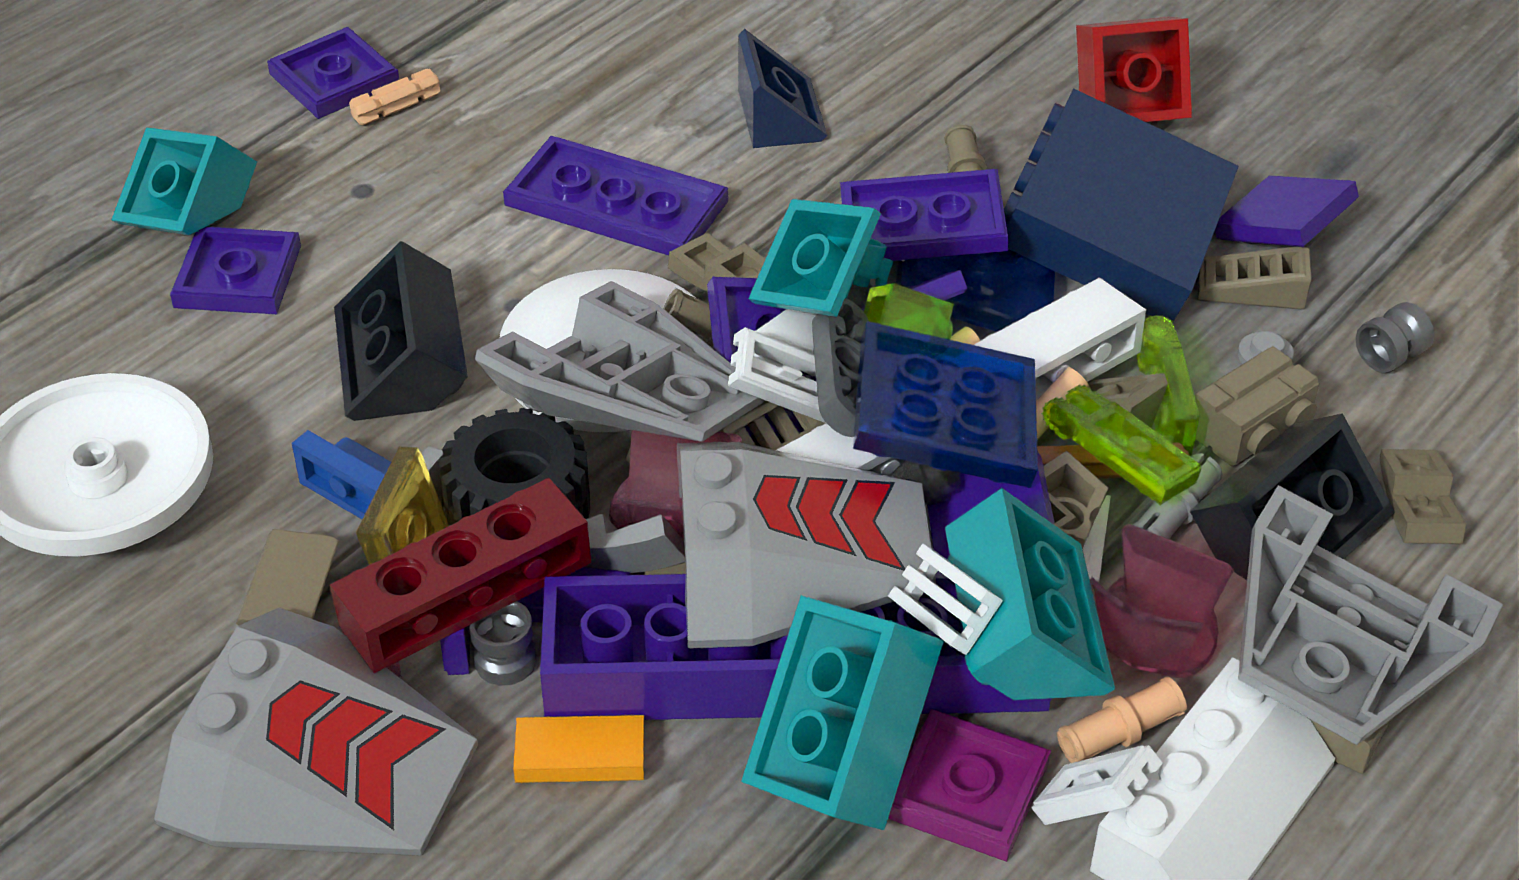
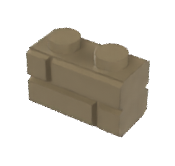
[1186,346,1319,466]

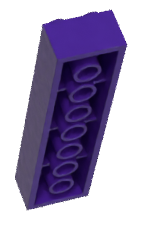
[540,571,1051,720]

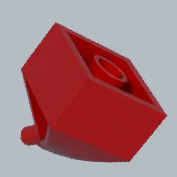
[1076,17,1192,122]

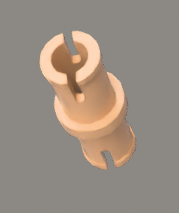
[1057,677,1187,763]

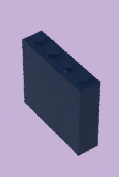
[1004,88,1239,326]

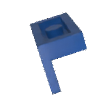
[292,430,406,520]

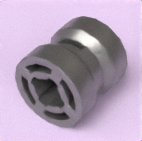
[1355,302,1434,373]
[470,601,536,686]

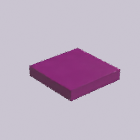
[888,709,1051,862]

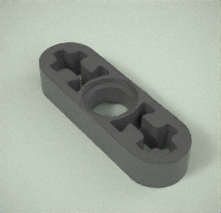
[812,298,879,437]

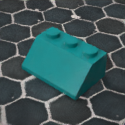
[945,488,1115,700]
[741,595,944,830]

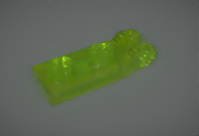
[1137,315,1200,458]
[1041,385,1202,505]

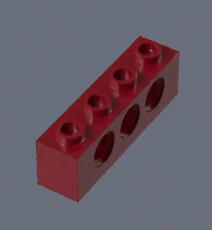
[330,478,592,674]

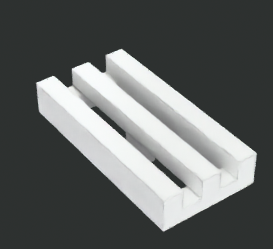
[728,327,826,423]
[888,544,1003,655]
[1031,745,1163,825]

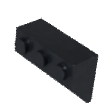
[334,241,468,421]
[1190,413,1395,580]

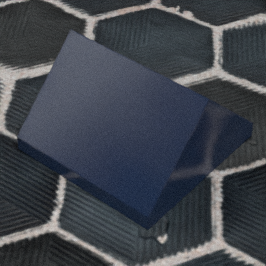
[738,29,828,148]

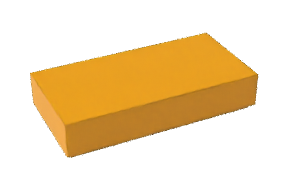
[513,715,644,783]

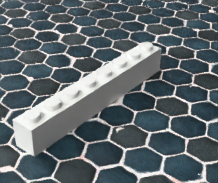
[776,278,1146,481]

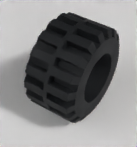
[439,408,590,525]

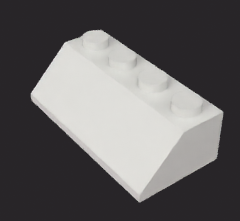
[1090,657,1335,880]

